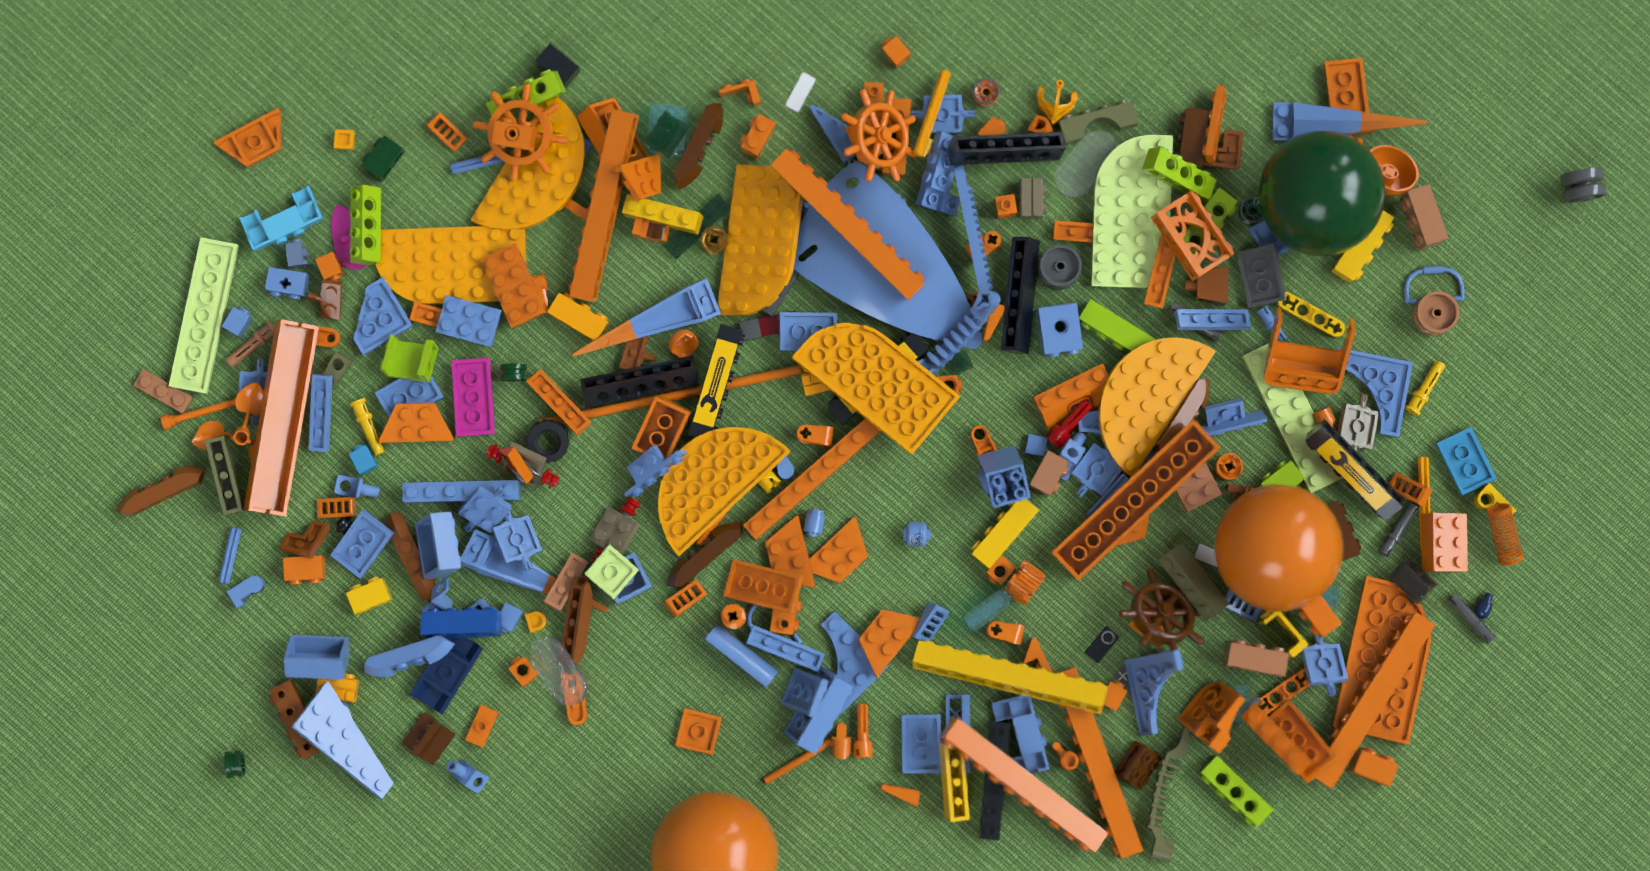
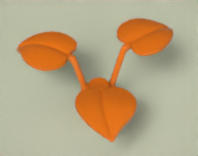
[192,382,264,461]

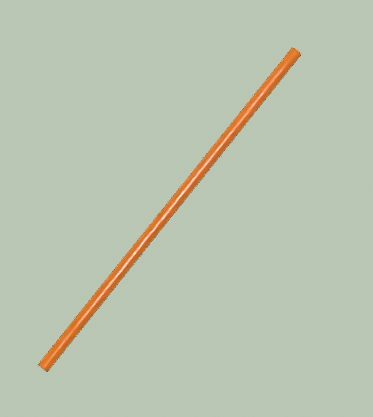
[538,365,803,424]

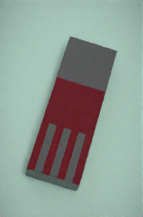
[739,311,796,341]

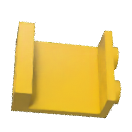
[1258,610,1308,658]

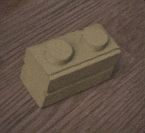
[1019,178,1047,219]

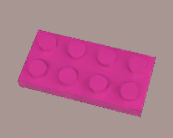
[451,358,495,437]

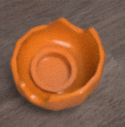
[669,329,699,358]

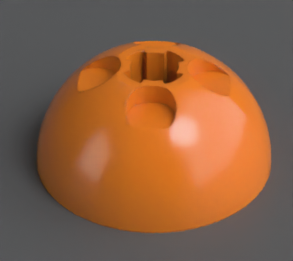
[1370,145,1419,196]

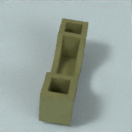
[1058,100,1139,146]

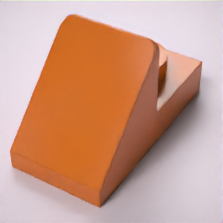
[1022,637,1052,673]

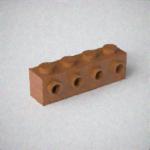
[269,680,321,760]

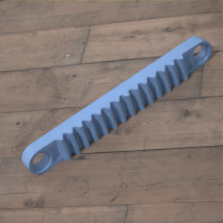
[954,165,994,314]

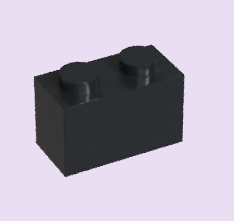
[535,44,581,88]

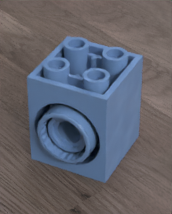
[1035,302,1083,357]
[977,446,1031,508]

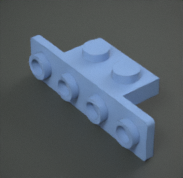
[1201,398,1267,436]
[624,445,687,497]

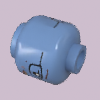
[903,522,931,547]

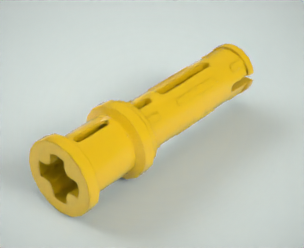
[1404,360,1446,417]
[349,398,385,456]

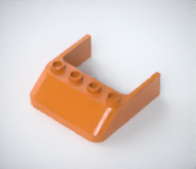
[1264,307,1356,394]

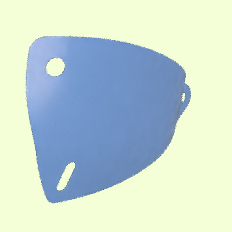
[794,162,982,349]

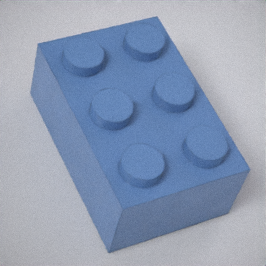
[415,512,461,579]
[284,635,350,680]

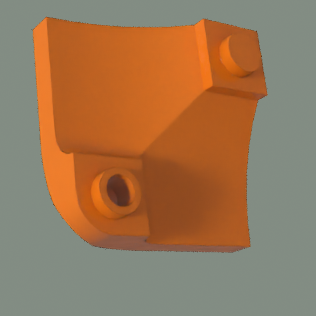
[1177,680,1245,753]

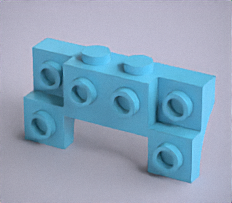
[240,185,324,252]

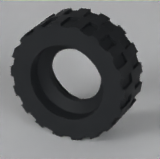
[527,419,569,463]

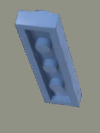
[1174,309,1251,330]
[308,374,333,452]
[746,625,825,672]

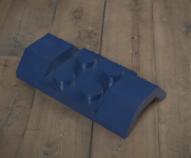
[409,638,483,715]

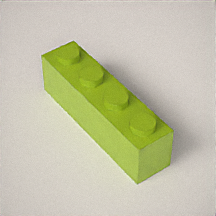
[1079,299,1156,353]

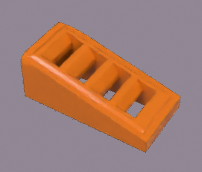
[426,112,467,152]
[982,304,1005,343]
[1389,472,1432,507]
[317,497,356,519]
[664,579,707,618]
[881,784,920,807]

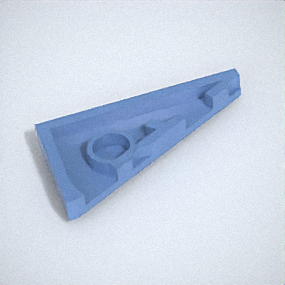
[809,105,856,164]

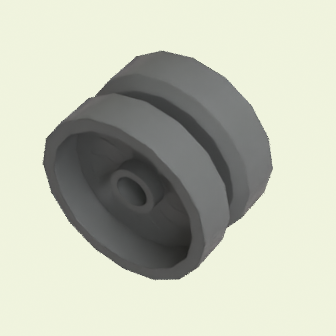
[1560,167,1607,203]
[1038,245,1082,290]

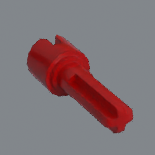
[1046,401,1092,448]

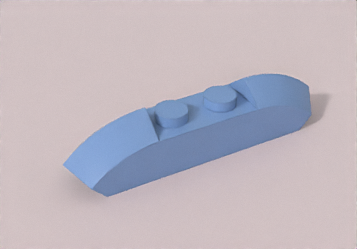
[365,635,454,677]

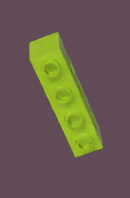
[486,69,566,119]
[1142,146,1217,201]
[350,185,381,266]
[1183,187,1238,254]
[1199,755,1273,827]

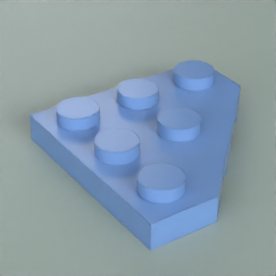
[353,277,413,356]

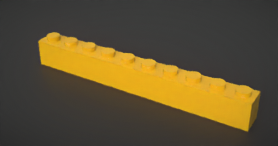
[913,640,1108,715]

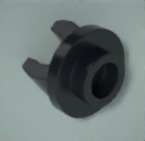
[336,517,353,535]

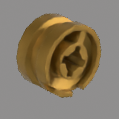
[701,226,728,255]

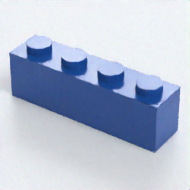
[420,607,502,639]

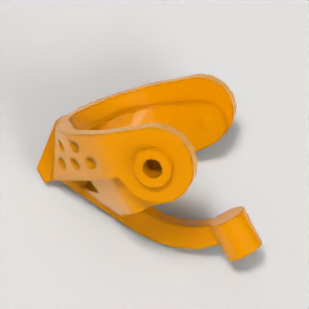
[1036,80,1078,125]

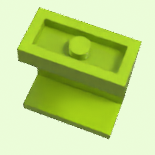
[380,334,439,383]

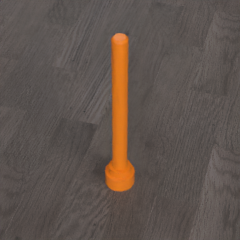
[160,398,236,430]

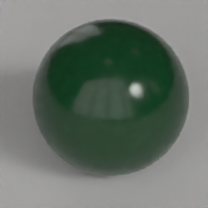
[1258,130,1386,256]

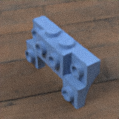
[915,131,960,216]
[991,695,1049,774]

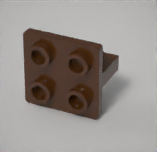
[402,712,455,765]
[1115,740,1161,790]

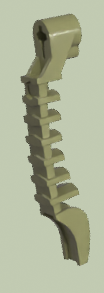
[1146,727,1189,863]

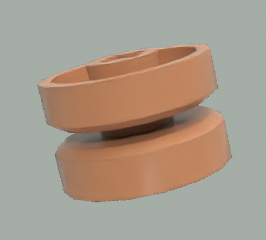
[1412,291,1460,336]

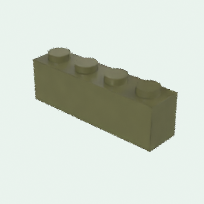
[205,436,245,515]
[1158,543,1229,622]

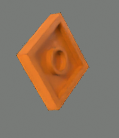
[675,708,722,755]

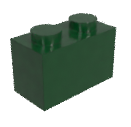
[362,135,405,182]

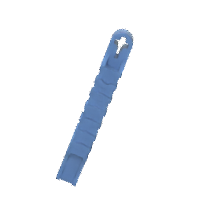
[918,289,1000,375]

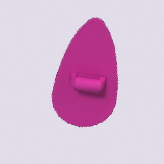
[331,205,367,270]

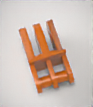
[832,723,851,760]

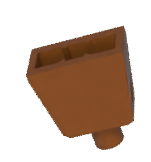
[1184,267,1228,305]

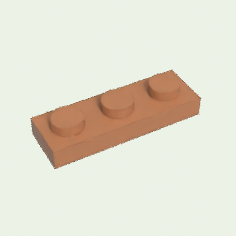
[133,369,194,414]
[543,553,588,612]

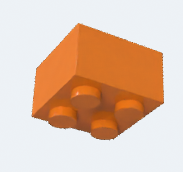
[1347,747,1399,787]

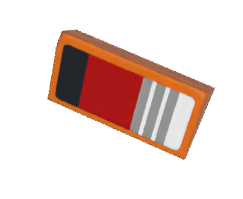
[499,446,534,484]

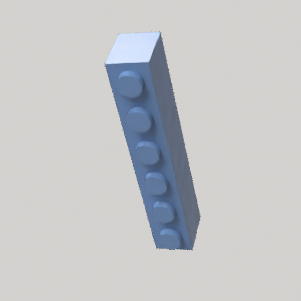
[402,480,521,504]

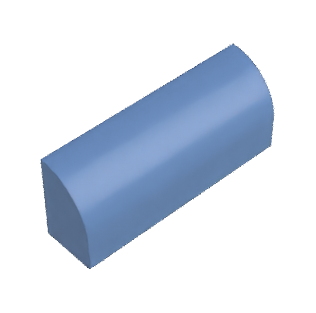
[705,624,779,687]

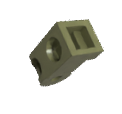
[323,351,354,390]

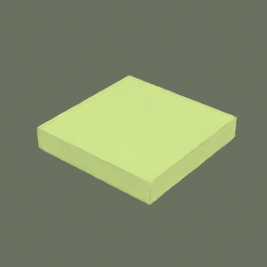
[585,545,639,599]

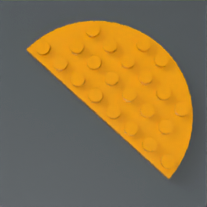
[471,97,586,231]
[1098,338,1216,478]
[658,427,791,556]

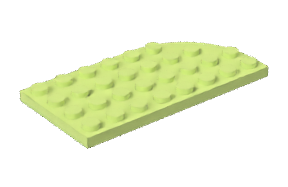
[1091,135,1173,288]

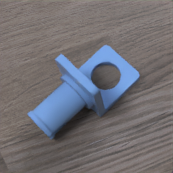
[1059,432,1086,465]
[334,475,379,498]
[422,577,452,612]
[447,759,489,793]

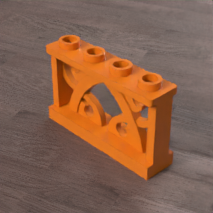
[1150,190,1234,281]

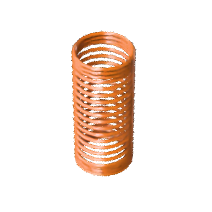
[1486,503,1524,566]

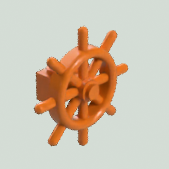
[473,83,568,182]
[841,89,917,182]

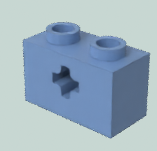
[265,267,310,300]

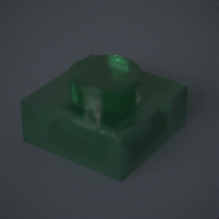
[949,349,974,376]

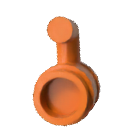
[1052,742,1079,770]

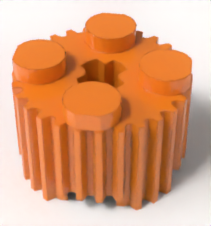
[1003,560,1046,606]

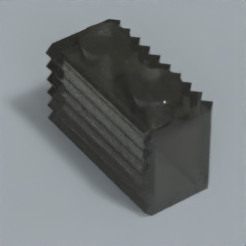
[1389,558,1437,604]

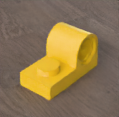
[1473,483,1517,516]

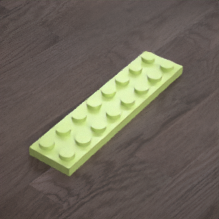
[169,237,239,394]
[1242,343,1342,493]

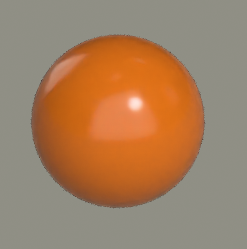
[1214,484,1343,612]
[650,792,779,871]

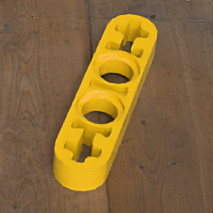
[1276,292,1345,338]

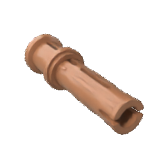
[225,320,275,367]

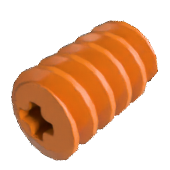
[721,604,746,629]

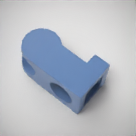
[776,456,794,480]
[227,576,266,608]

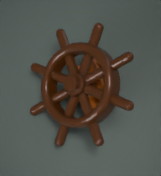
[1119,569,1204,651]

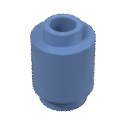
[803,508,825,537]

